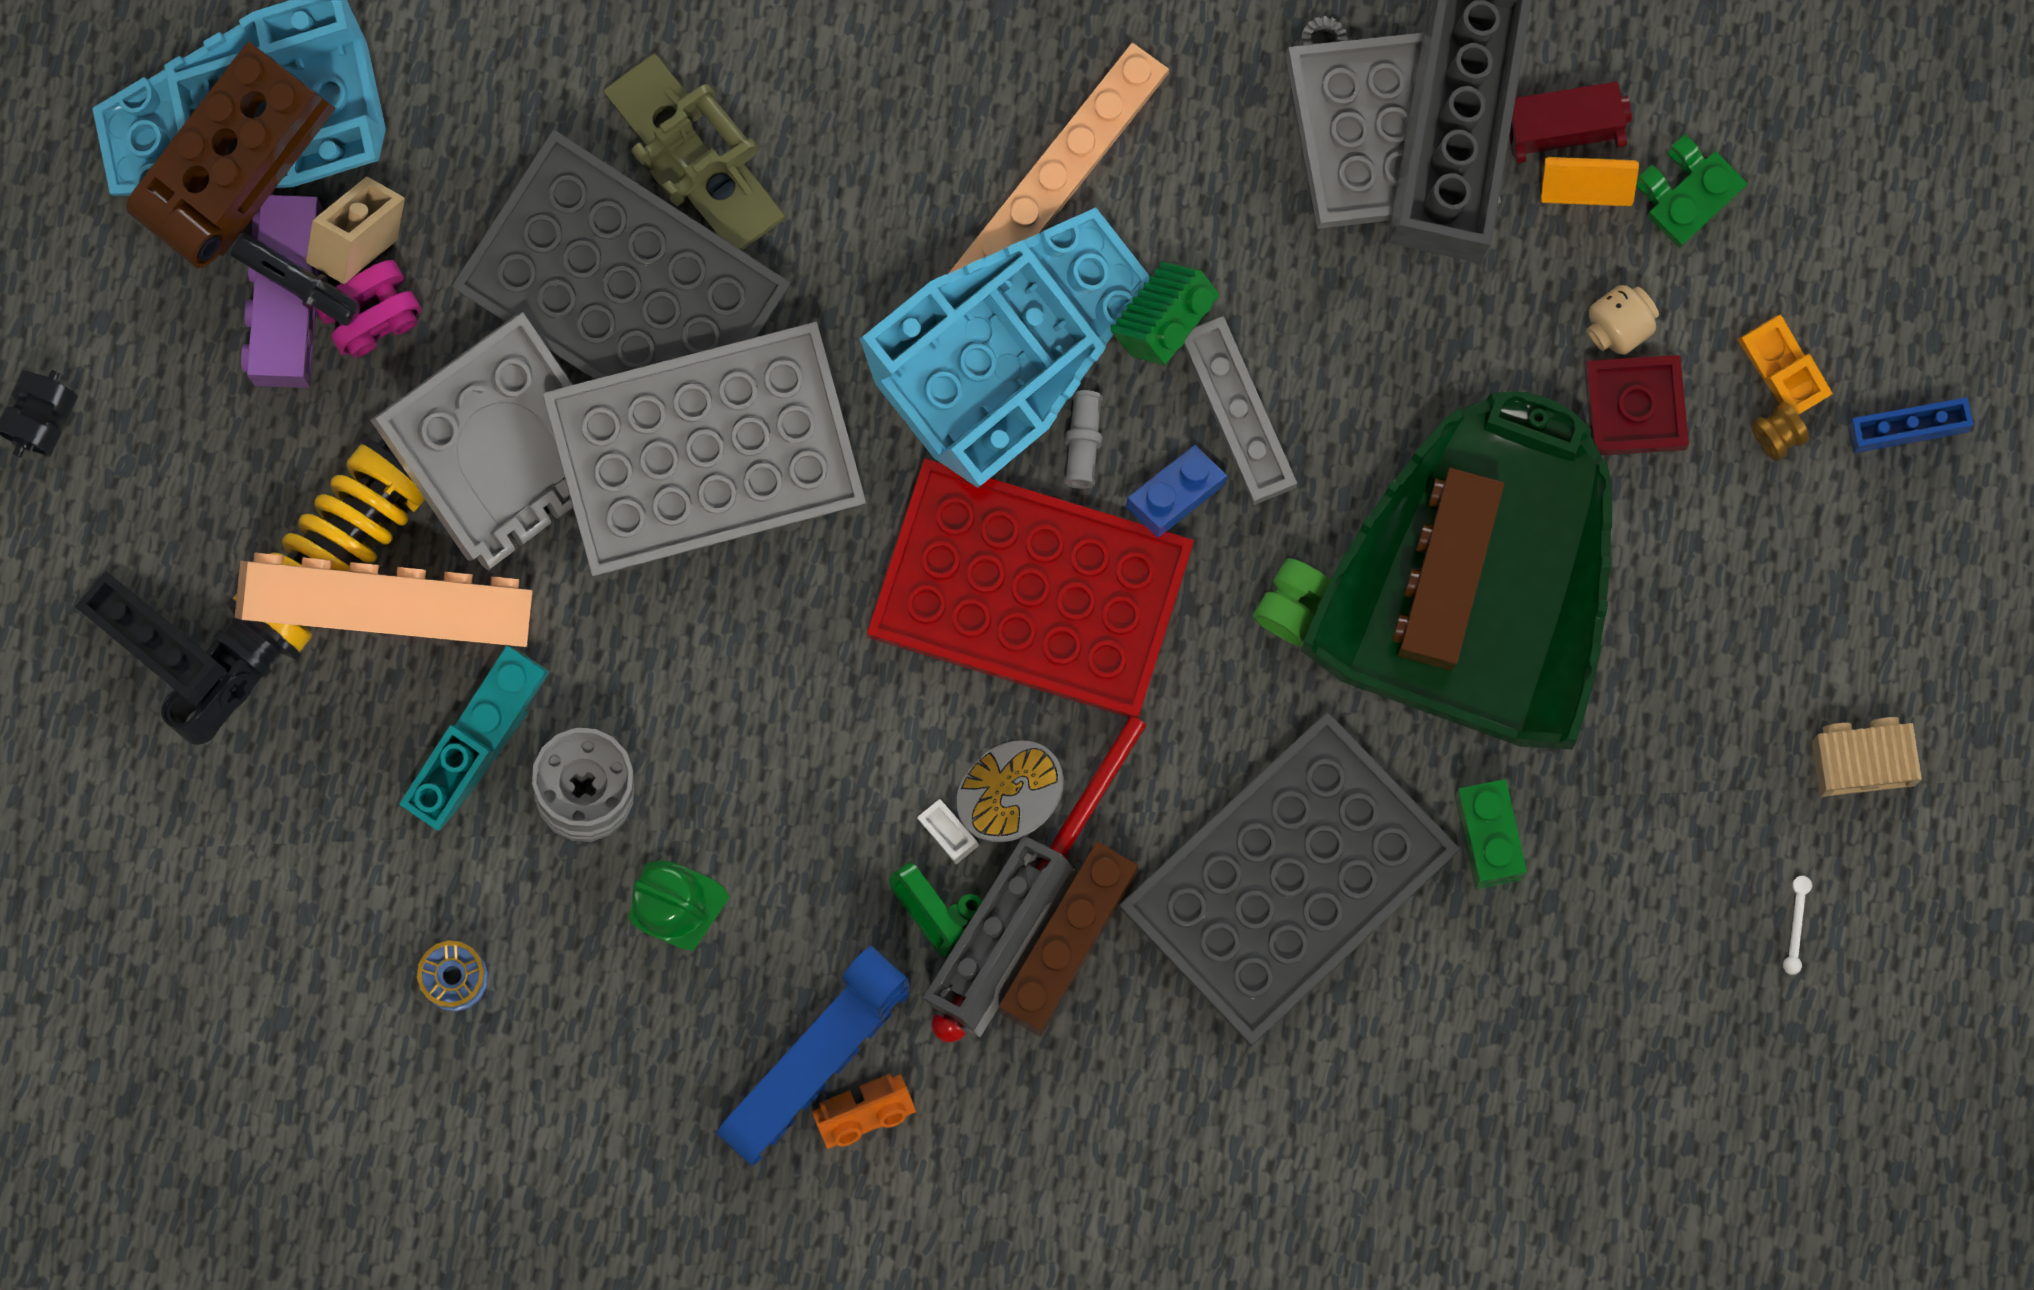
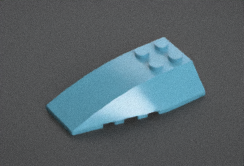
[92,0,386,196]
[860,207,1149,488]

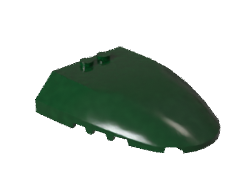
[1301,391,1612,750]

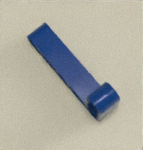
[716,945,911,1167]

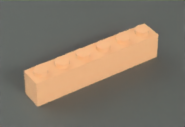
[235,553,533,647]

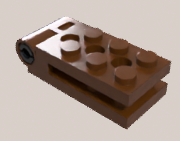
[126,41,336,268]

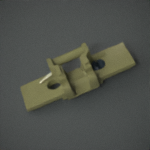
[603,53,786,251]

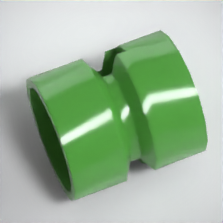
[1252,558,1331,647]

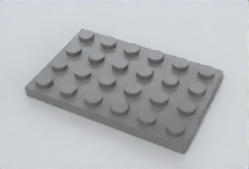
[542,322,866,577]

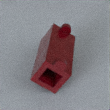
[1509,81,1632,164]

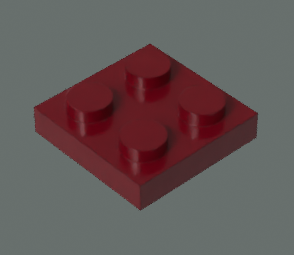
[1585,355,1689,456]

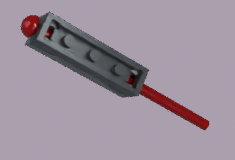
[923,716,1146,1043]

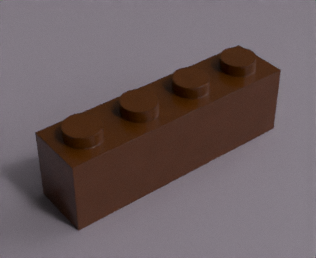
[1392,468,1505,671]
[999,841,1139,1037]

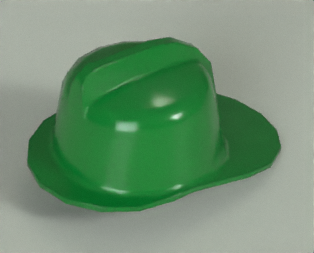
[628,860,730,951]

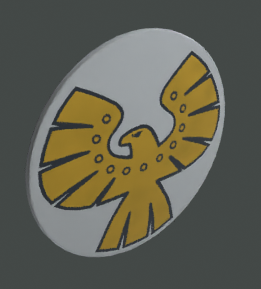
[957,741,1064,842]

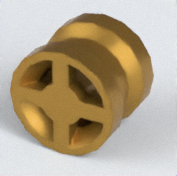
[1751,402,1810,462]

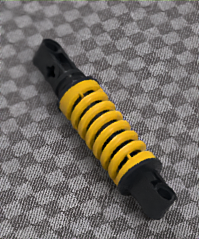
[161,437,425,745]

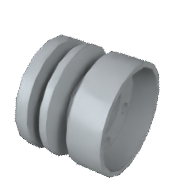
[532,728,634,842]

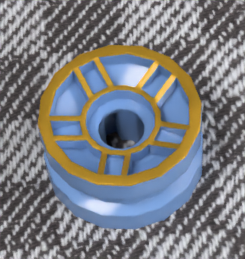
[417,940,488,1012]

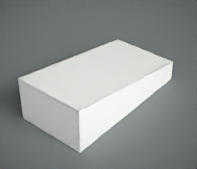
[917,799,979,864]

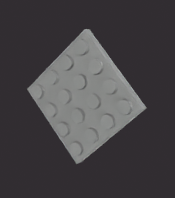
[1285,33,1501,229]

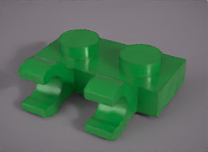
[1636,134,1748,248]

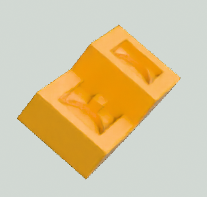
[1737,314,1833,415]

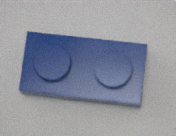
[1126,445,1227,538]

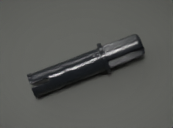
[231,233,361,326]

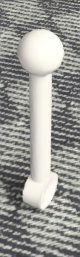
[1783,876,1812,975]

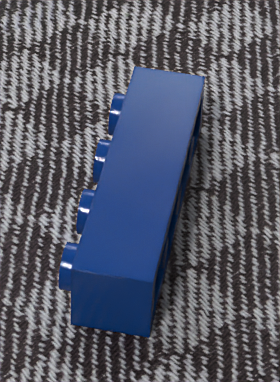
[1847,397,1974,453]

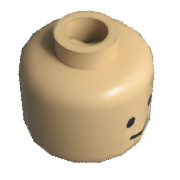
[1587,285,1659,355]

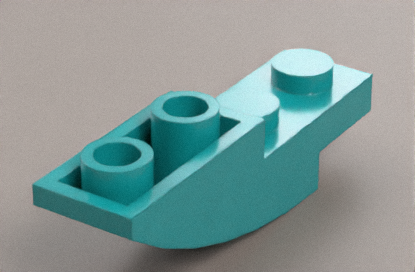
[399,645,550,831]

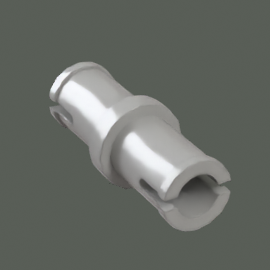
[1064,390,1103,489]

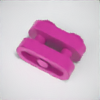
[314,260,422,358]

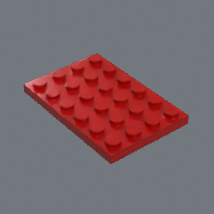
[867,458,1194,719]

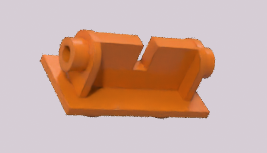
[812,1073,916,1149]

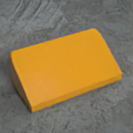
[1540,157,1639,206]

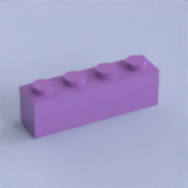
[241,195,324,388]

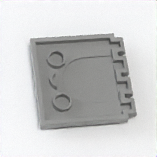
[370,312,573,570]

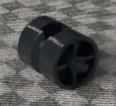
[0,370,78,458]

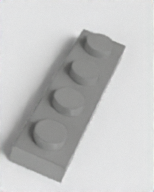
[1183,316,1297,505]

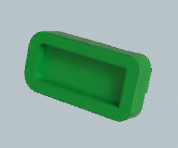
[889,862,982,957]

